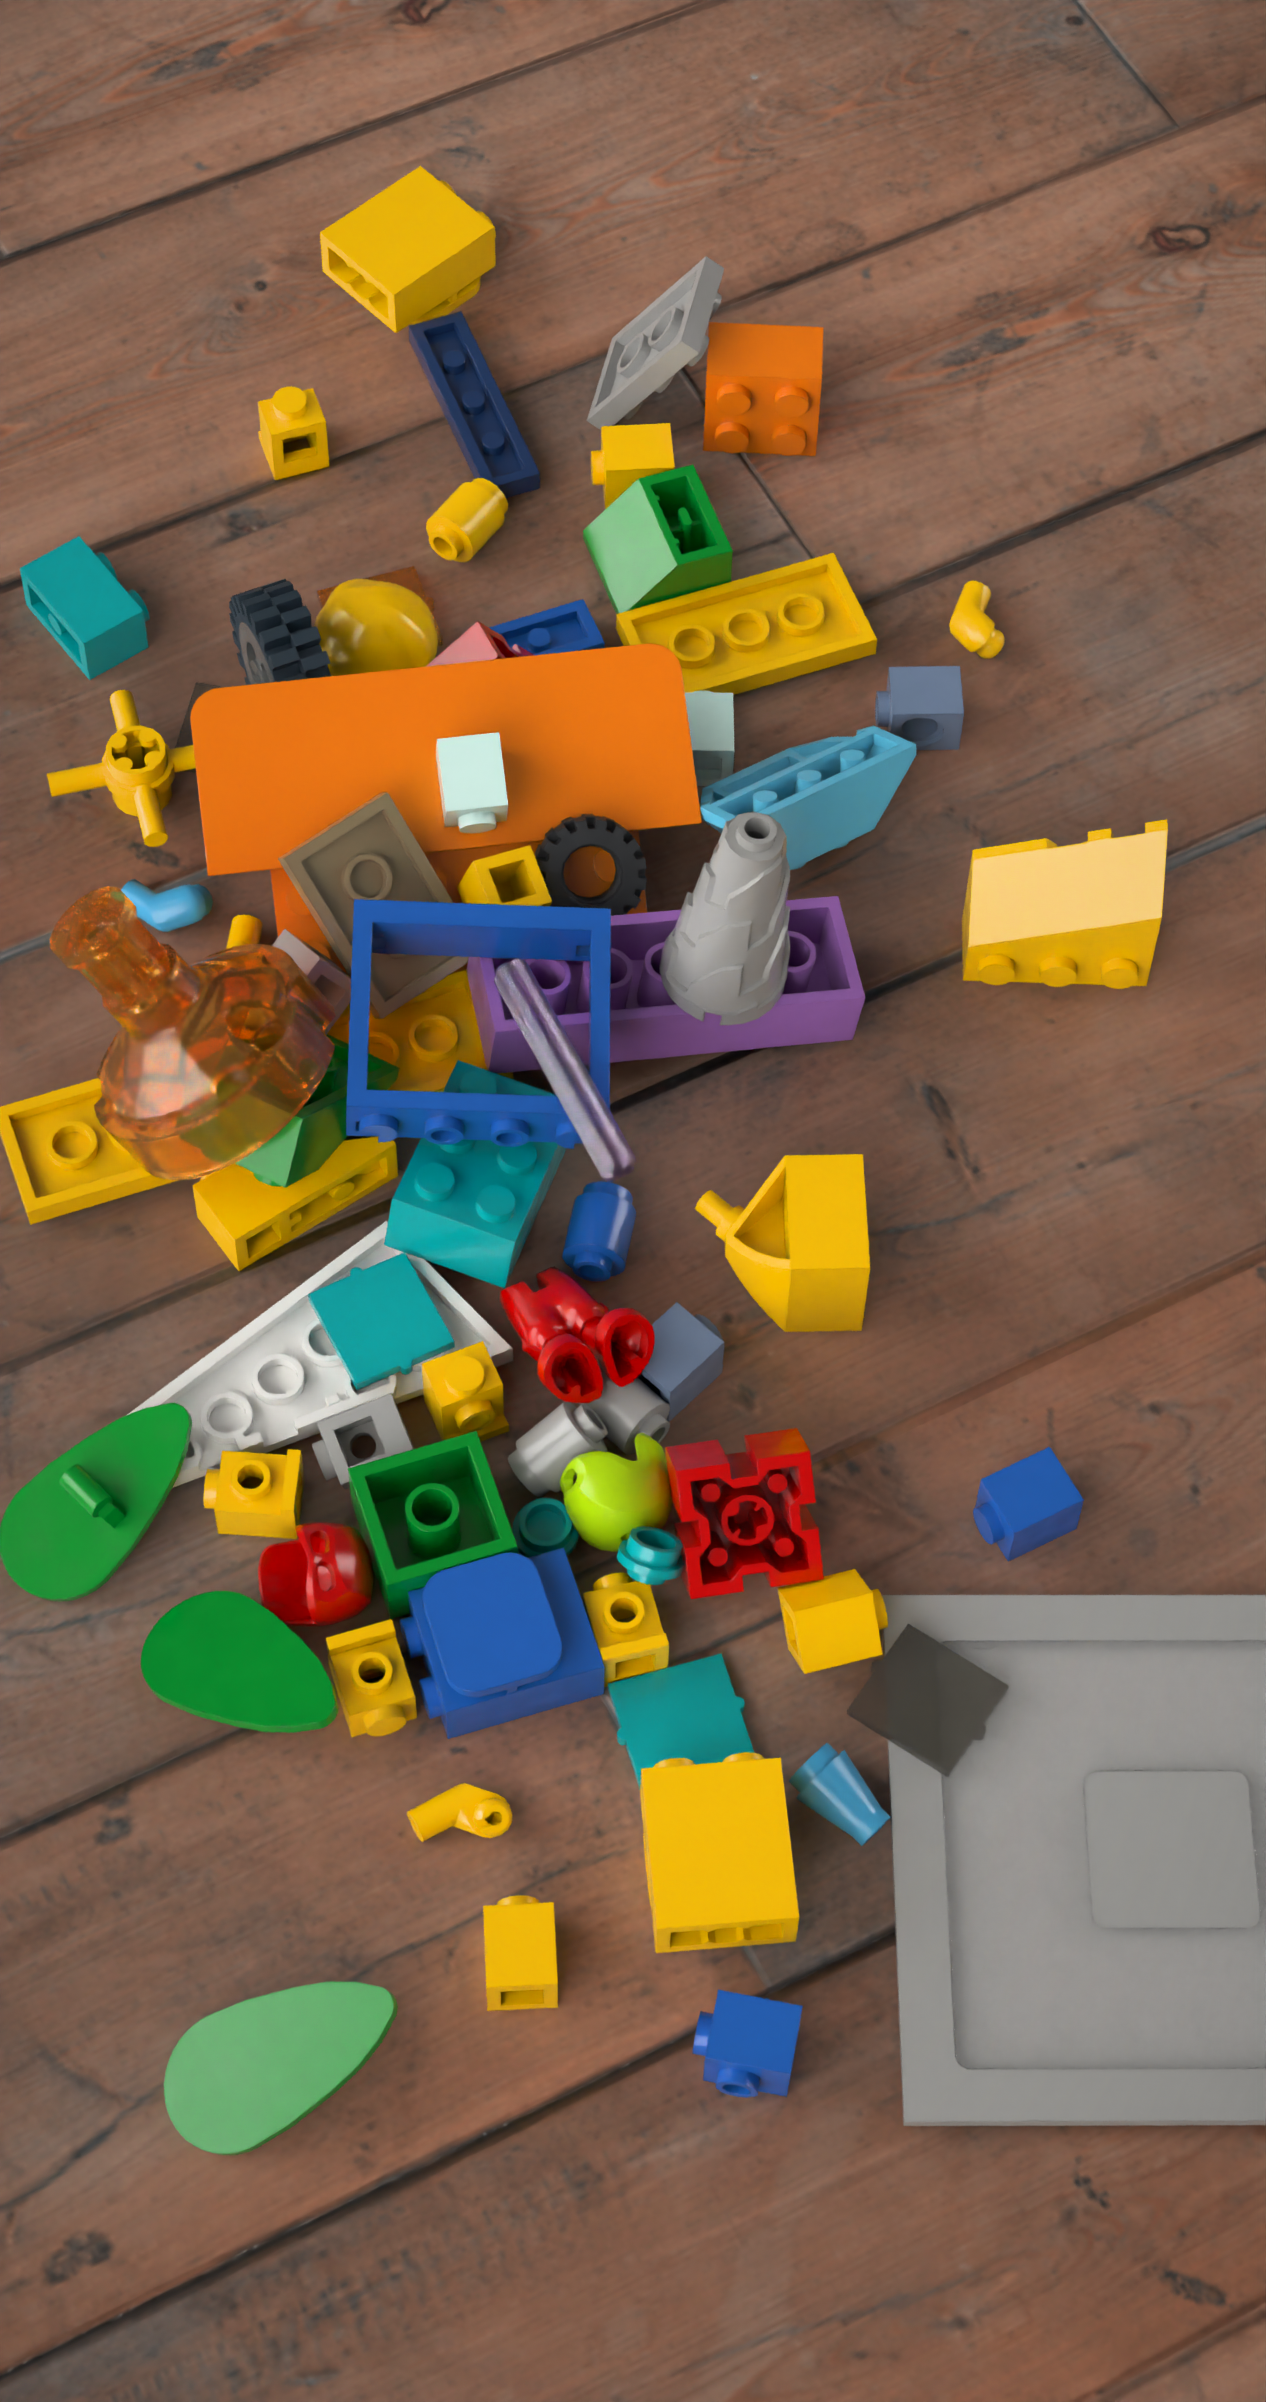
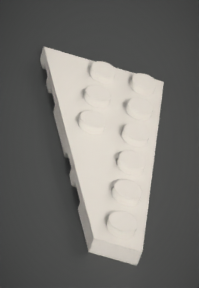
[127,1221,513,1488]

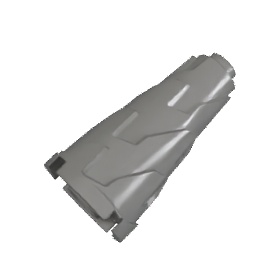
[660,811,790,1025]

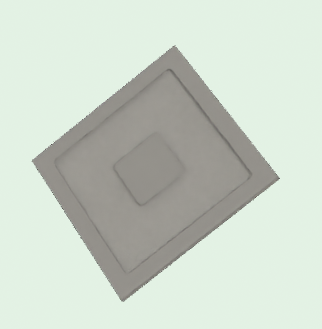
[882,1595,1266,2126]

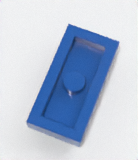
[489,599,605,655]

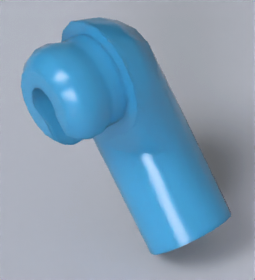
[118,879,213,932]

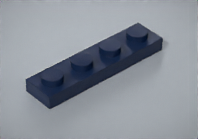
[409,311,540,498]

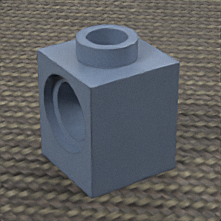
[875,666,964,750]

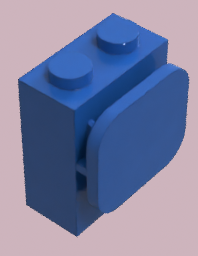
[400,1548,605,1739]

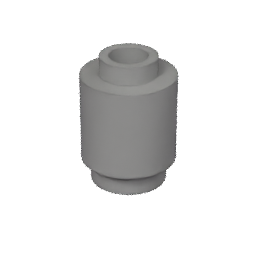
[578,1362,670,1455]
[508,1401,608,1497]

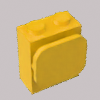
[320,166,496,333]
[640,1752,799,1953]

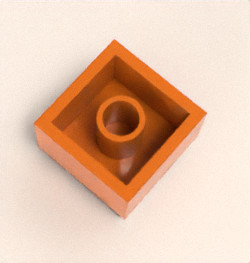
[703,322,824,456]

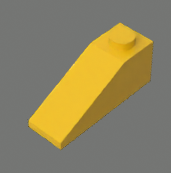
[192,1136,398,1271]

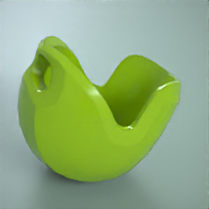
[560,1433,673,1552]

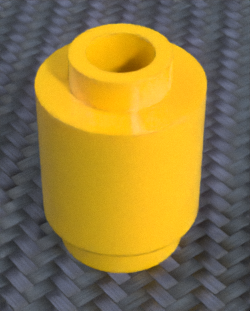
[426,478,508,562]

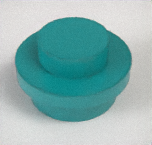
[512,1498,579,1558]
[617,1526,685,1585]

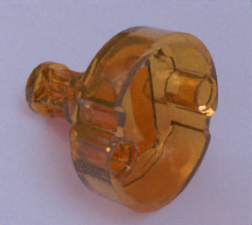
[50,886,336,1180]

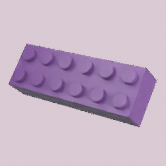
[466,896,865,1074]

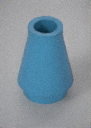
[789,1742,891,1846]

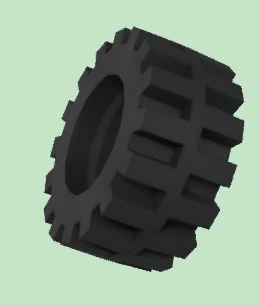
[535,814,647,916]

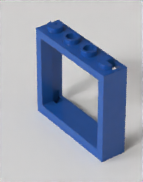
[346,899,611,1149]

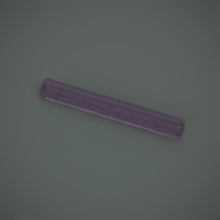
[494,959,636,1182]

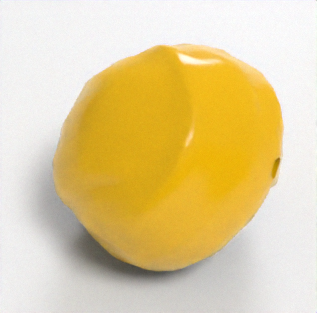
[314,579,438,676]

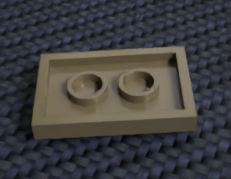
[278,792,469,1019]

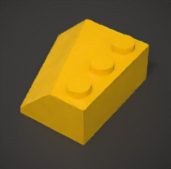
[962,819,1168,989]

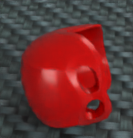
[258,1522,374,1626]

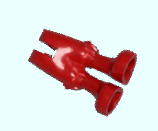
[500,1266,655,1403]

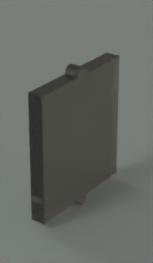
[847,1624,1009,1778]

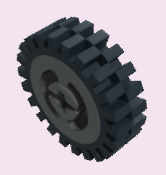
[229,579,332,685]

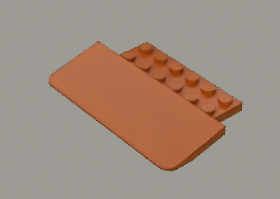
[190,643,702,974]

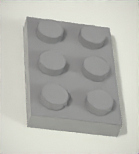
[587,256,724,430]

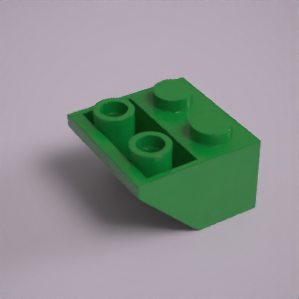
[583,464,733,614]

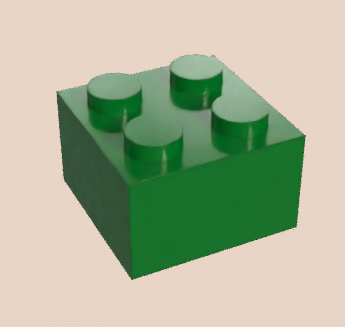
[348,1431,518,1619]

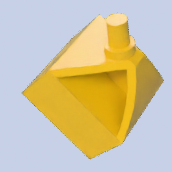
[695,1154,870,1332]

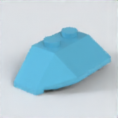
[700,726,916,870]

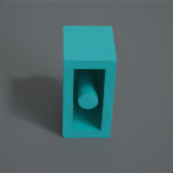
[20,536,150,680]

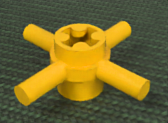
[47,690,196,847]

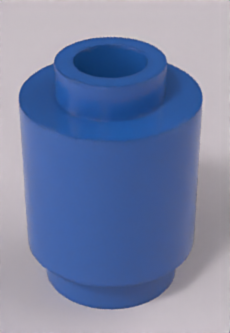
[562,1181,636,1282]

